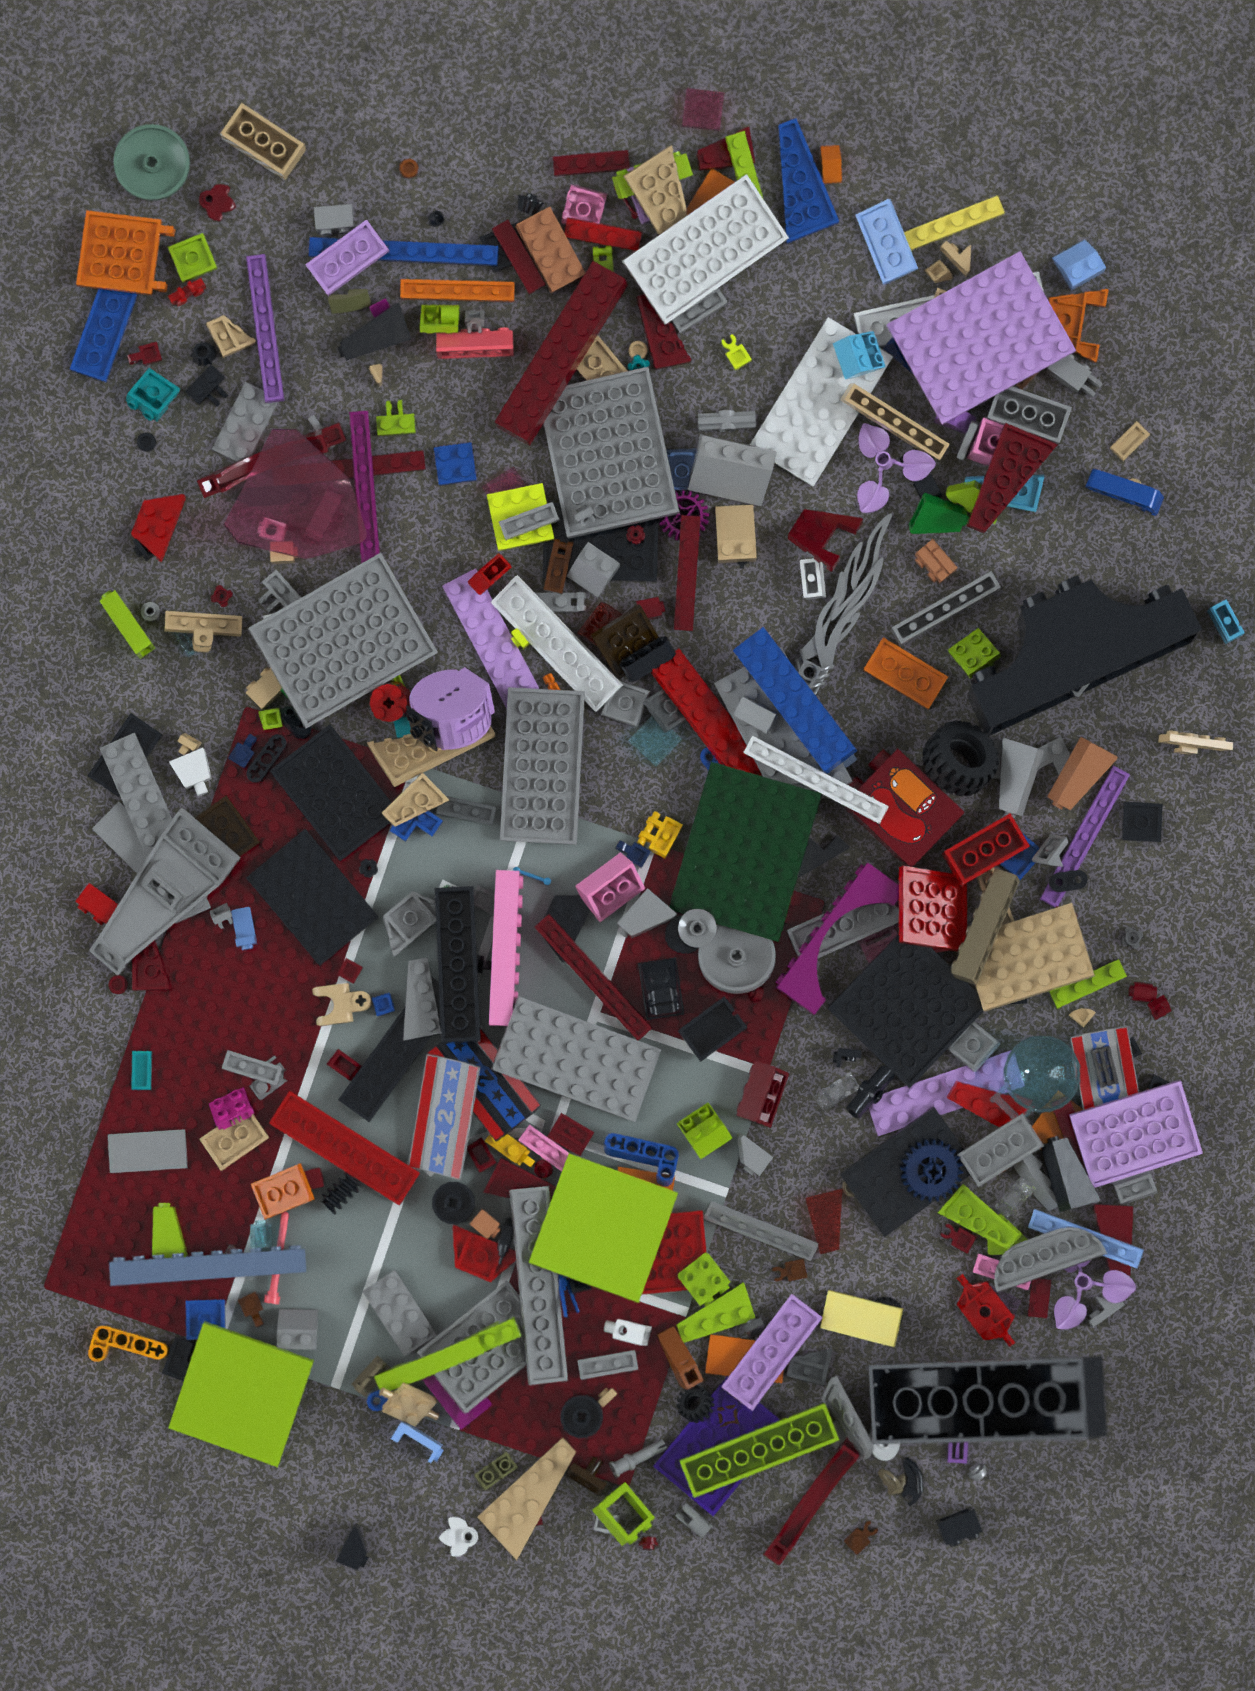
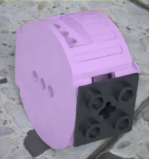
[406,667,495,752]

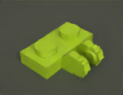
[376,400,416,436]

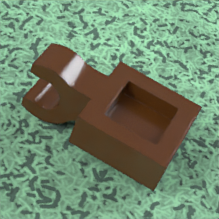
[238,1292,264,1328]

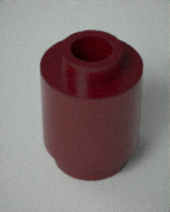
[1128,981,1157,1003]

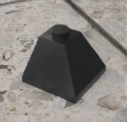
[335,1524,369,1570]

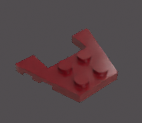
[788,509,863,572]

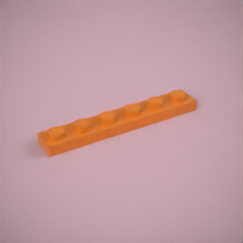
[400,279,515,302]

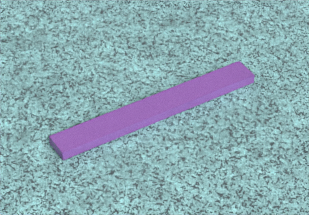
[246,254,285,403]
[1040,766,1130,908]

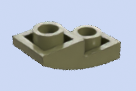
[328,289,371,314]
[473,1452,518,1491]

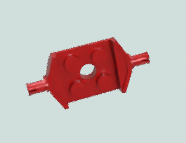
[956,1274,1016,1347]

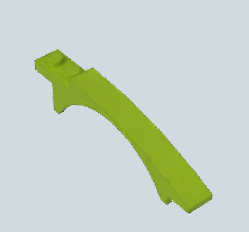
[374,1317,521,1391]

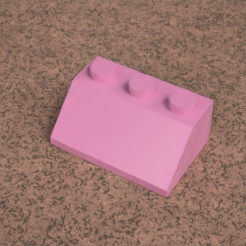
[575,852,646,922]

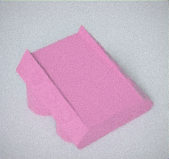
[561,185,607,224]

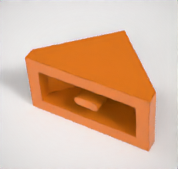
[820,145,842,184]

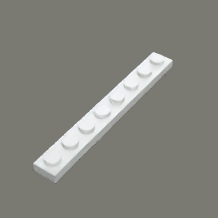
[743,736,889,824]

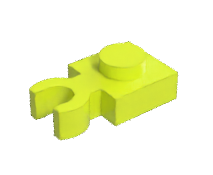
[722,334,752,371]

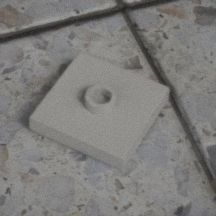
[601,681,651,728]
[947,1022,1000,1073]

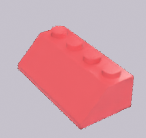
[436,328,514,359]

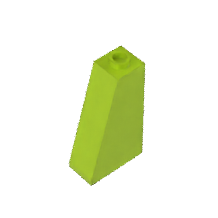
[100,590,156,659]
[152,1203,188,1258]

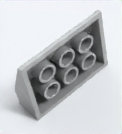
[687,434,777,506]

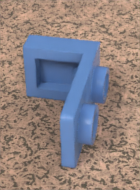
[231,907,257,950]

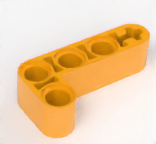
[88,1325,169,1362]

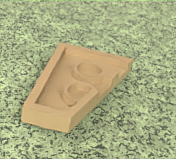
[381,773,449,827]

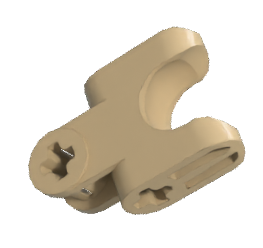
[312,983,372,1026]

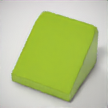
[259,708,283,730]

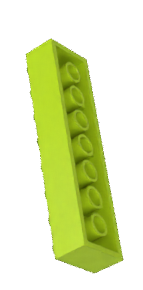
[679,1403,839,1498]

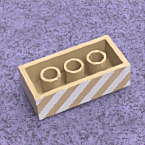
[220,103,306,180]

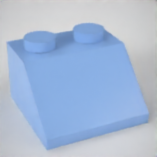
[1052,240,1106,291]

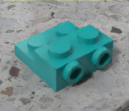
[126,368,180,422]

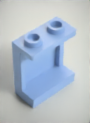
[391,1421,444,1463]

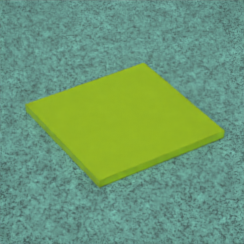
[529,1153,678,1303]
[168,1321,314,1467]

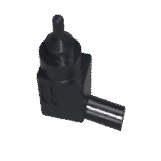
[497,1217,513,1265]

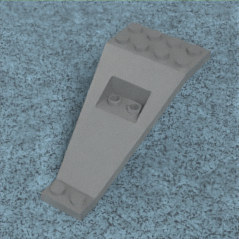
[89,808,240,976]

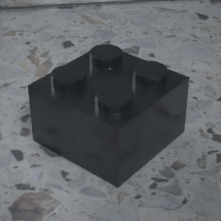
[936,1507,983,1547]

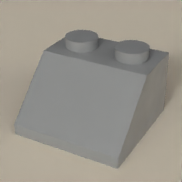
[567,542,620,598]
[277,1309,318,1350]

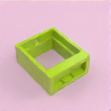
[592,1482,655,1546]

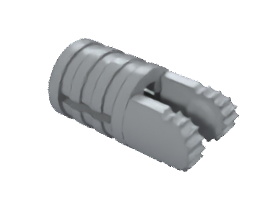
[675,1503,713,1539]

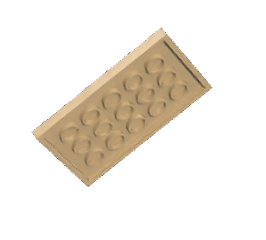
[976,903,1095,1012]

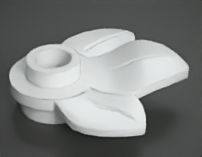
[439,1517,478,1556]

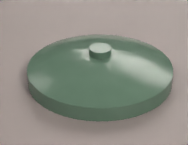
[114,124,190,201]

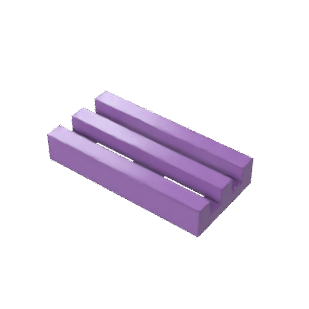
[947,1442,968,1464]

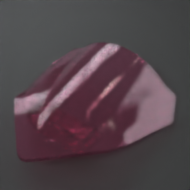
[224,429,367,559]

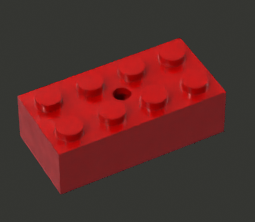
[942,813,1030,886]

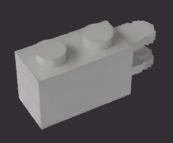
[1046,354,1102,397]

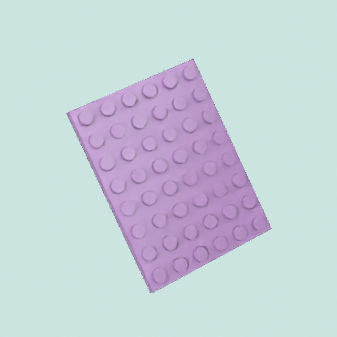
[886,251,1076,425]

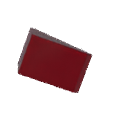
[327,1049,362,1082]
[467,1137,497,1173]

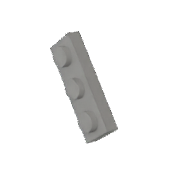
[671,288,728,334]
[499,502,559,540]
[222,1050,283,1086]
[578,1350,638,1380]

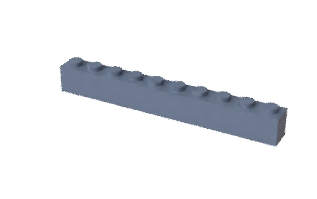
[109,1245,306,1286]

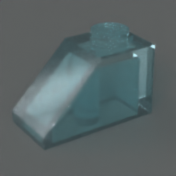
[250,1220,273,1248]

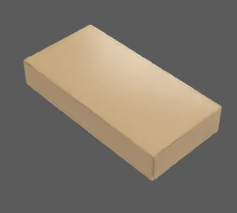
[1110,421,1150,461]

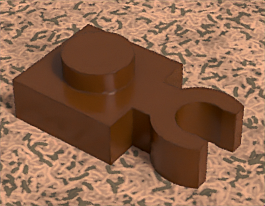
[772,1259,808,1282]
[843,1520,878,1555]

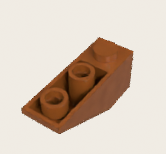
[657,1326,704,1390]

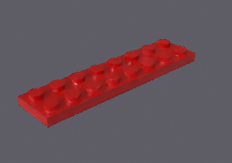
[650,649,762,776]
[269,1090,420,1206]

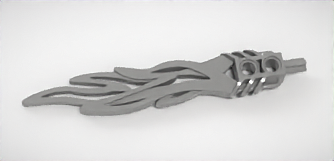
[794,513,892,695]

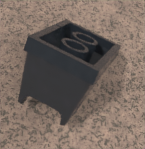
[638,957,685,1020]

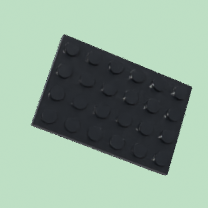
[542,503,659,582]
[270,724,392,862]
[246,829,379,966]
[840,1106,970,1237]

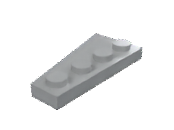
[822,1376,874,1460]

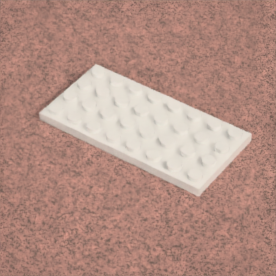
[622,174,789,324]
[750,317,893,487]

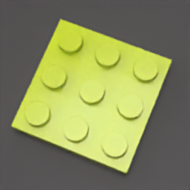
[487,483,554,551]

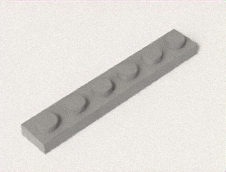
[703,1201,818,1261]

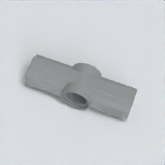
[698,410,756,432]

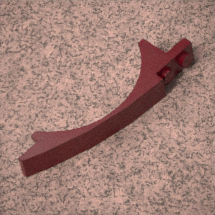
[197,422,346,498]
[763,1437,860,1566]

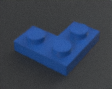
[390,811,443,842]

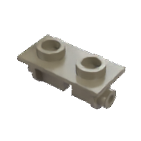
[351,1355,391,1397]

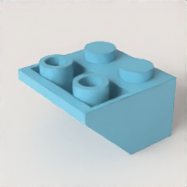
[833,331,886,380]

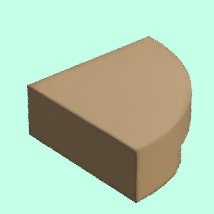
[1068,1008,1096,1028]

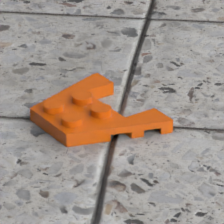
[1049,289,1109,363]

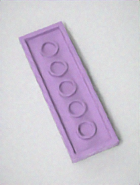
[721,1294,822,1411]

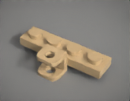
[164,611,242,652]
[1159,731,1233,754]

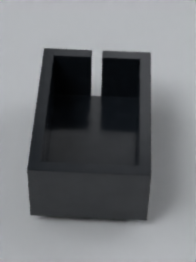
[678,996,748,1062]

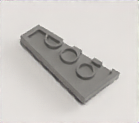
[403,958,441,1041]

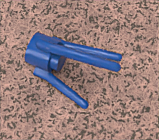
[557,1275,580,1317]

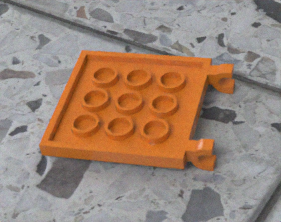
[76,210,175,295]

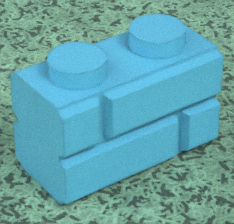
[1207,600,1245,644]

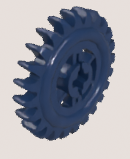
[900,1139,964,1202]

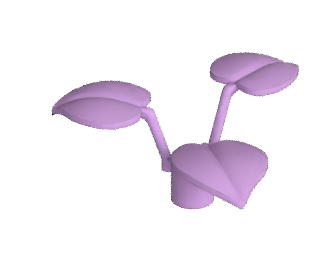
[857,423,936,513]
[1054,1260,1136,1329]

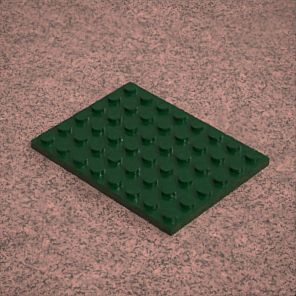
[669,762,822,942]

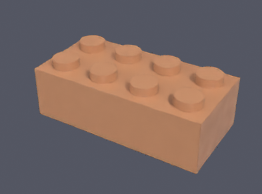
[515,207,585,294]

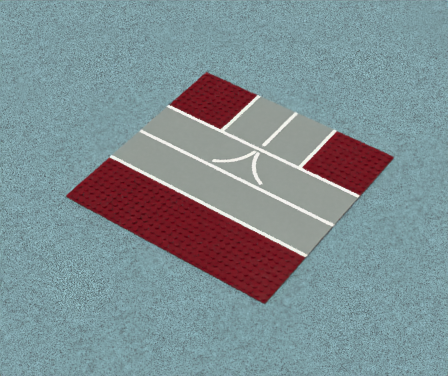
[44,707,824,1486]

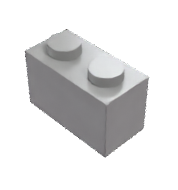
[314,204,354,236]

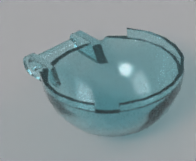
[989,1036,1081,1119]

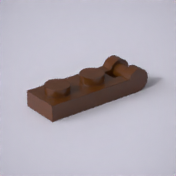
[544,539,574,594]

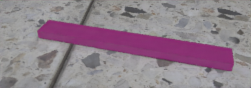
[349,411,380,564]

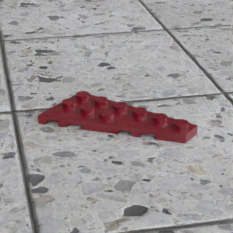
[967,423,1058,533]

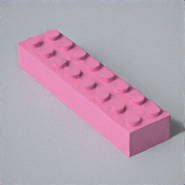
[489,870,524,1027]

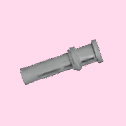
[609,1439,667,1478]

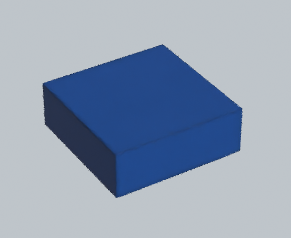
[371,992,395,1017]

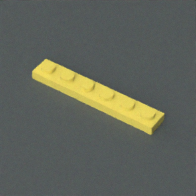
[904,196,1005,251]

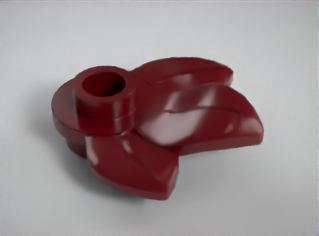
[199,184,236,221]

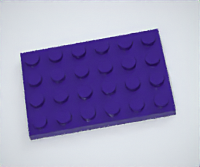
[653,1376,780,1516]

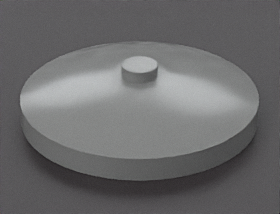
[698,924,776,994]

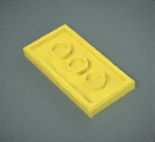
[820,1290,903,1347]

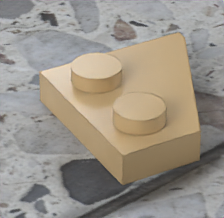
[206,315,256,358]

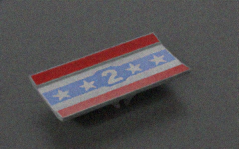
[1070,1026,1139,1110]
[409,1054,480,1180]

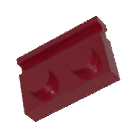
[547,1113,595,1156]

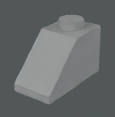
[737,1133,773,1176]

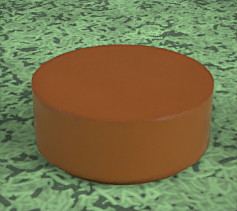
[399,159,419,179]

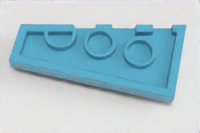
[964,475,1044,512]

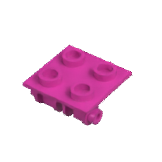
[209,1087,254,1130]

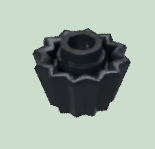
[518,193,544,215]
[190,341,217,367]

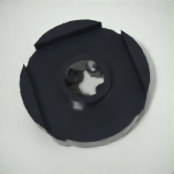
[665,916,701,954]

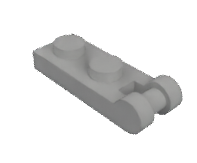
[535,592,586,612]

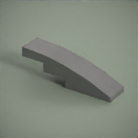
[1013,1154,1058,1211]

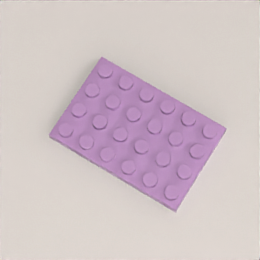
[1069,1080,1203,1188]

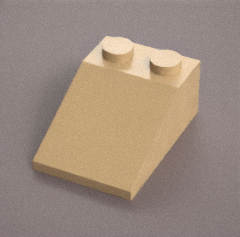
[715,505,756,563]

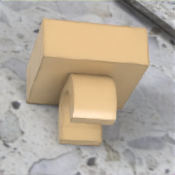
[178,733,202,755]

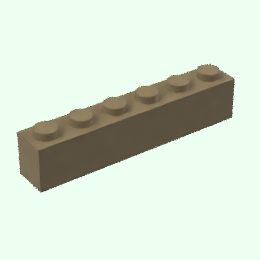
[951,868,1020,985]

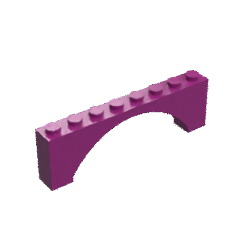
[776,863,899,1015]

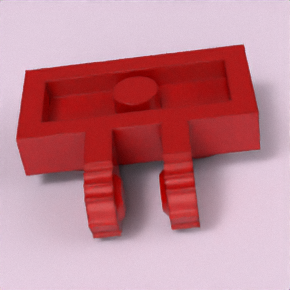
[168,278,206,306]

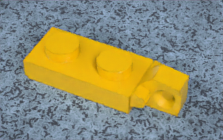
[485,1134,536,1167]

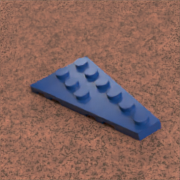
[779,118,839,244]

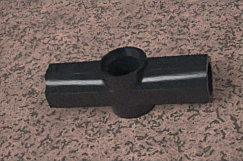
[846,1065,895,1119]

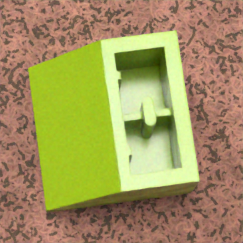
[676,1102,732,1160]

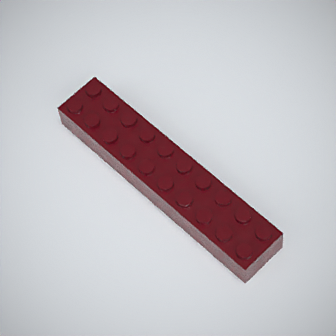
[494,261,628,446]

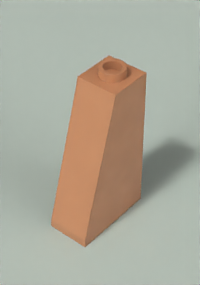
[1047,737,1118,810]

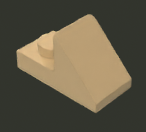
[940,241,971,277]

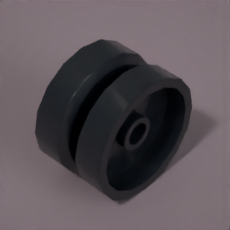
[432,1182,475,1224]
[561,1394,603,1438]

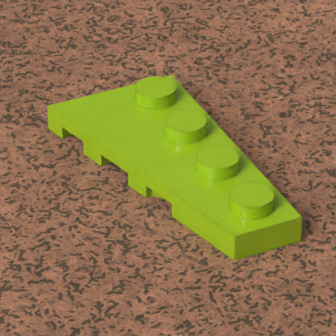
[676,1282,755,1343]

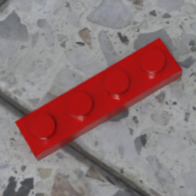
[564,217,642,251]

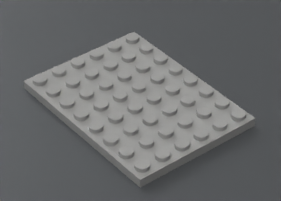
[544,367,680,539]
[248,553,438,729]

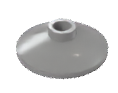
[678,909,717,948]

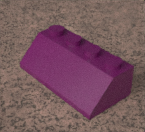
[422,1375,493,1429]

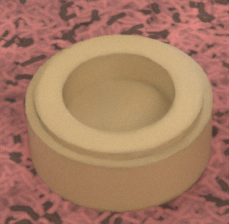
[629,341,648,359]

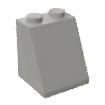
[617,888,677,938]

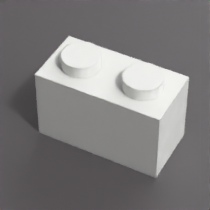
[800,558,826,600]

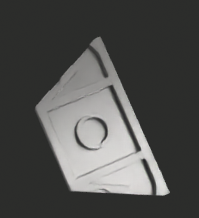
[383,891,436,957]

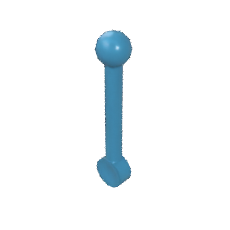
[513,867,551,885]

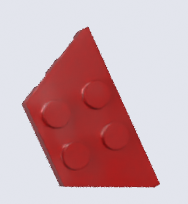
[131,494,186,562]
[452,1225,516,1282]

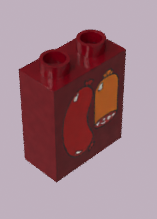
[843,749,965,867]

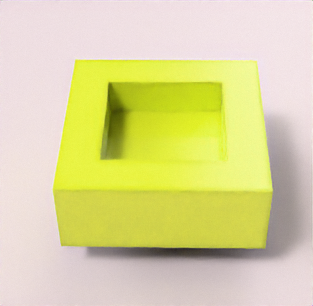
[511,628,529,649]

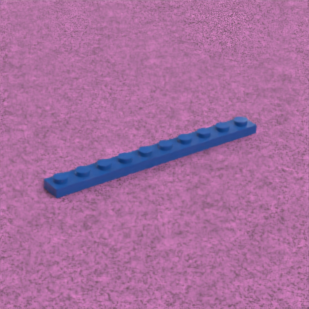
[309,237,499,266]

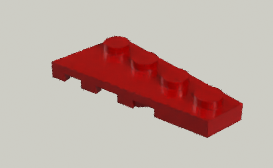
[947,1081,1032,1128]

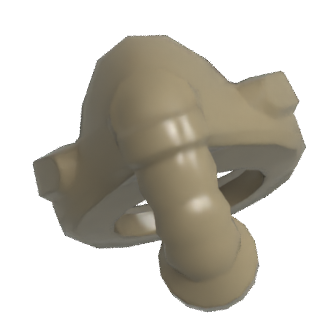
[878,1469,906,1495]

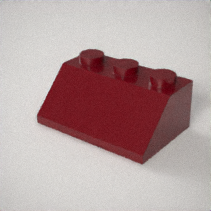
[736,1061,790,1128]

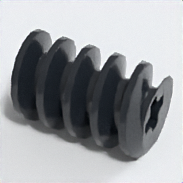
[321,1172,362,1215]

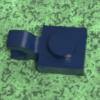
[228,734,258,769]
[615,840,651,869]

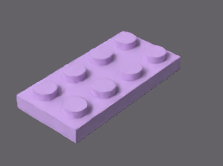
[305,220,389,296]

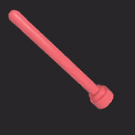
[264,1211,289,1305]

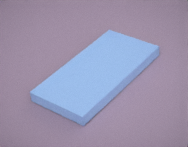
[856,199,918,285]

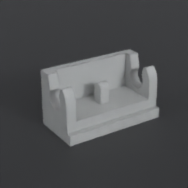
[733,696,780,733]

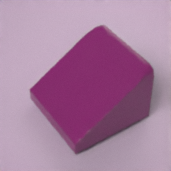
[369,298,390,317]

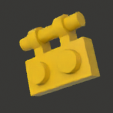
[637,811,683,858]

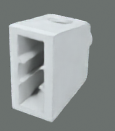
[169,748,212,796]
[604,1319,652,1346]

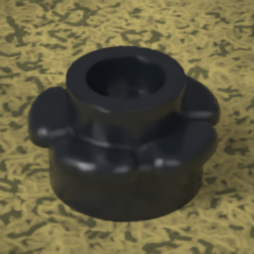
[359,859,378,878]

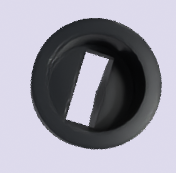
[428,210,445,227]

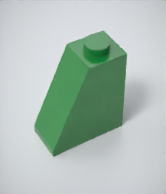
[909,493,969,534]

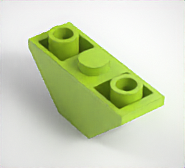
[946,480,997,524]

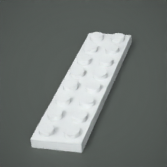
[491,575,623,712]

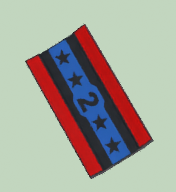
[426,1028,542,1142]

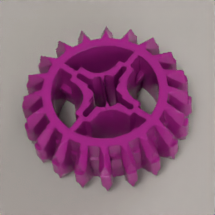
[659,490,709,541]

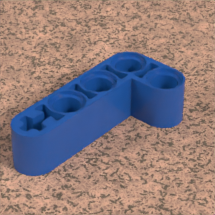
[1085,469,1164,516]
[604,1133,679,1187]

